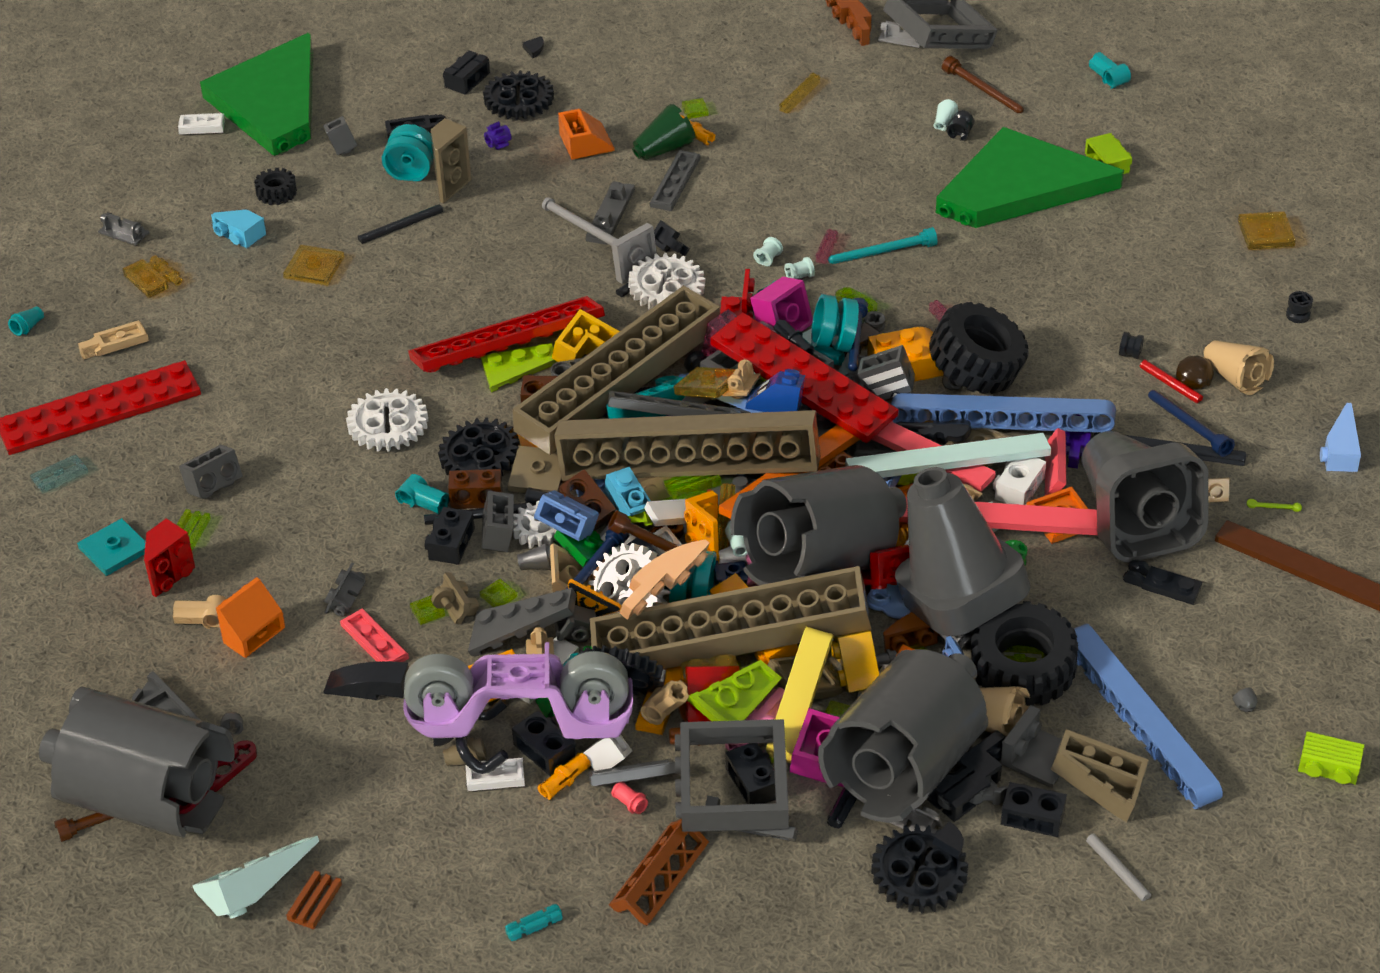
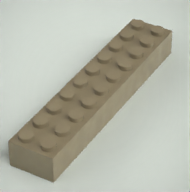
[512,285,720,455]
[554,410,821,481]
[590,566,871,669]

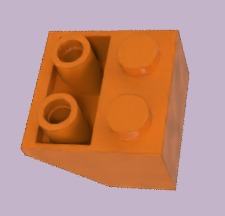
[558,109,614,160]
[216,577,285,658]

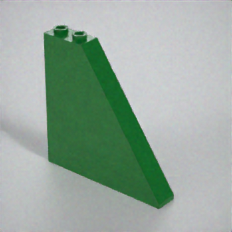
[200,33,313,156]
[936,127,1124,228]

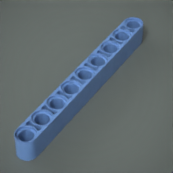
[891,393,1116,433]
[1074,624,1223,809]

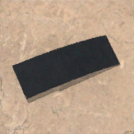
[323,661,409,700]

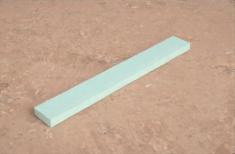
[845,433,1051,478]

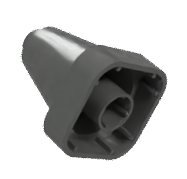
[1082,431,1208,562]
[895,467,1030,636]

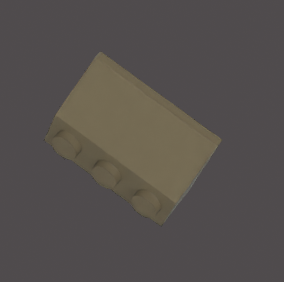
[431,118,471,203]

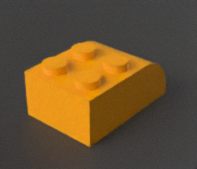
[867,327,944,382]

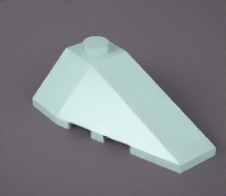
[192,836,319,919]

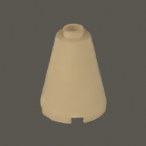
[1204,340,1274,395]
[980,686,1030,737]

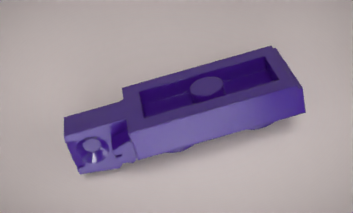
[1065,414,1092,469]

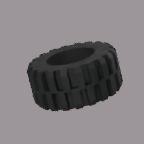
[929,302,1029,394]
[971,601,1078,706]

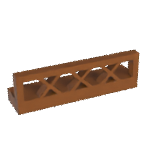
[609,819,709,925]

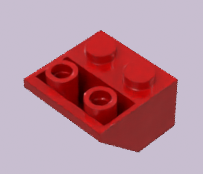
[144,518,195,597]

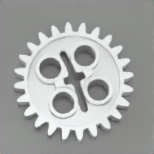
[628,253,705,310]
[346,388,429,452]
[588,543,670,615]

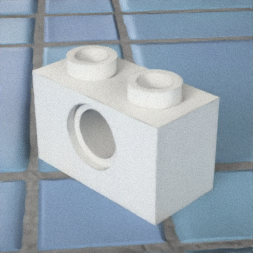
[993,458,1046,505]

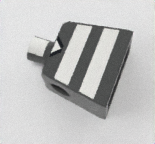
[857,345,915,400]

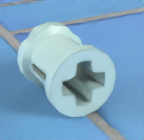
[753,237,783,266]
[784,257,815,279]

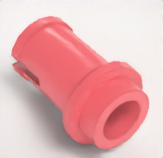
[611,782,648,814]

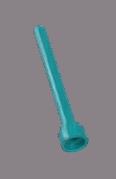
[828,227,938,264]

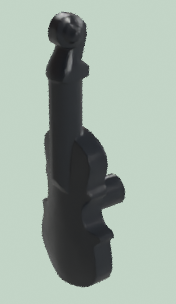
[896,419,972,445]

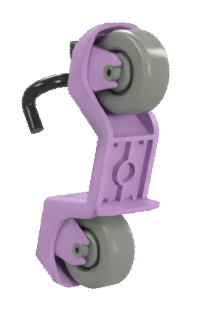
[403,642,633,774]

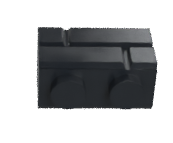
[443,50,490,95]

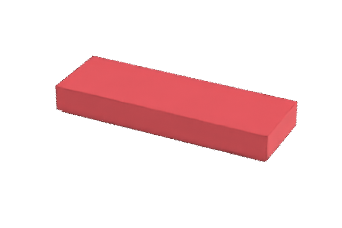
[1045,428,1066,496]
[340,608,409,662]

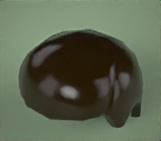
[1176,355,1214,390]

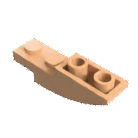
[620,539,710,620]

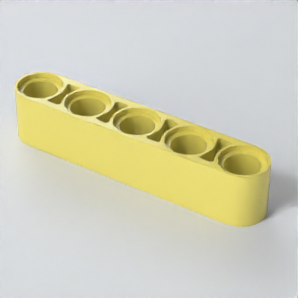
[766,626,833,763]

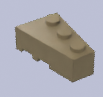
[1051,729,1149,822]

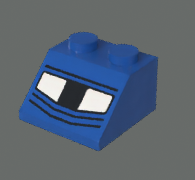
[745,369,805,412]

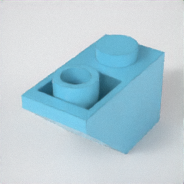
[211,210,266,248]
[603,467,651,516]

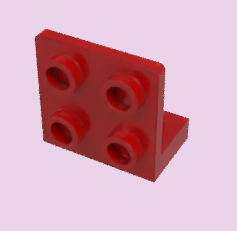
[718,269,755,331]
[861,545,909,589]

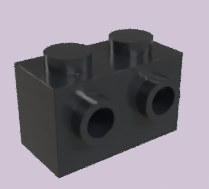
[424,507,475,565]
[725,743,776,804]

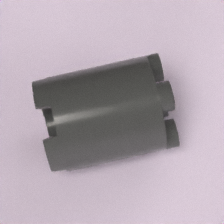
[730,465,907,585]
[818,649,989,823]
[39,686,234,838]

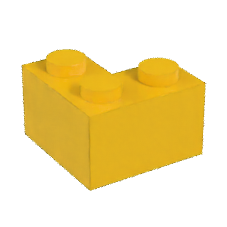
[552,309,620,362]
[830,630,879,693]

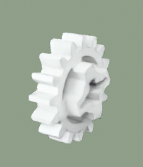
[513,501,558,549]

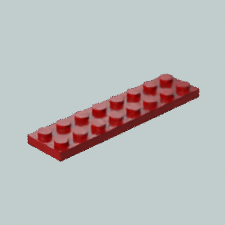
[408,296,605,373]
[710,312,899,443]
[0,360,201,455]

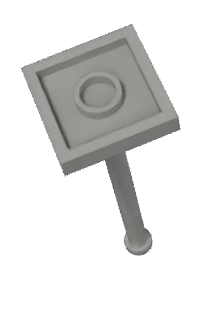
[542,197,657,284]

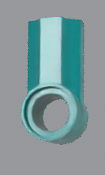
[1089,52,1131,89]
[395,474,450,513]

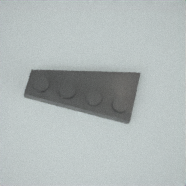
[468,588,577,656]

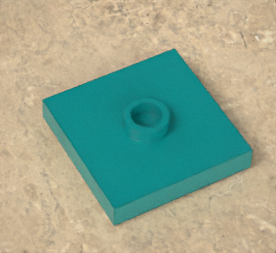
[77,518,146,576]

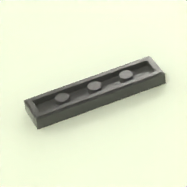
[650,150,700,211]

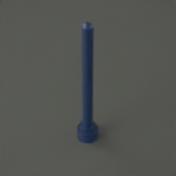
[848,298,868,371]
[1148,390,1235,457]
[566,530,629,589]

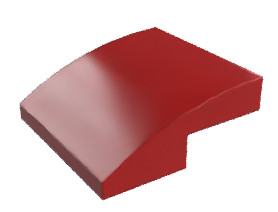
[685,666,739,722]

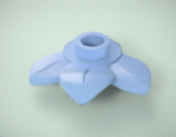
[867,584,910,619]

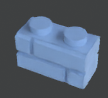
[534,490,599,541]

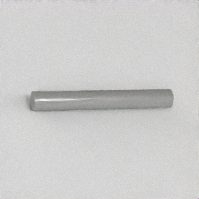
[1086,833,1151,902]

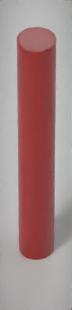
[1140,360,1203,403]

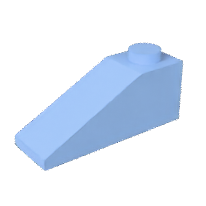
[1320,403,1361,472]

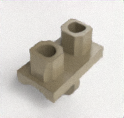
[431,572,479,624]

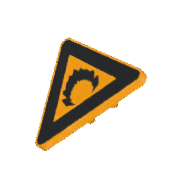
[568,579,622,617]

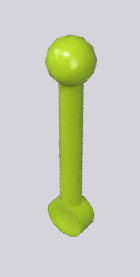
[1247,499,1302,512]

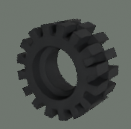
[254,168,297,205]

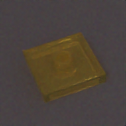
[1238,211,1296,250]
[283,245,344,286]
[674,367,736,398]

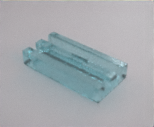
[30,454,88,494]

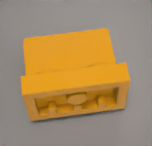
[684,490,719,562]

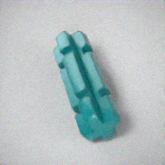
[505,904,563,941]

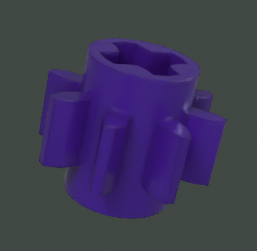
[484,121,512,150]

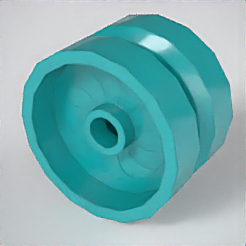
[381,124,434,181]
[811,294,859,352]
[669,550,716,603]

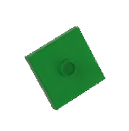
[554,530,612,567]

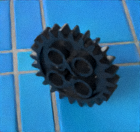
[483,70,554,120]
[438,417,521,476]
[577,645,666,695]
[871,824,968,914]

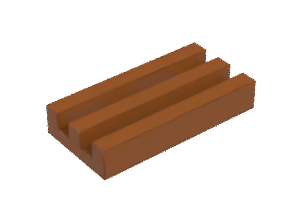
[286,870,342,929]

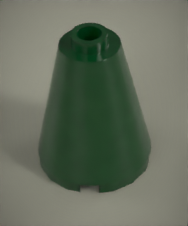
[632,104,695,160]

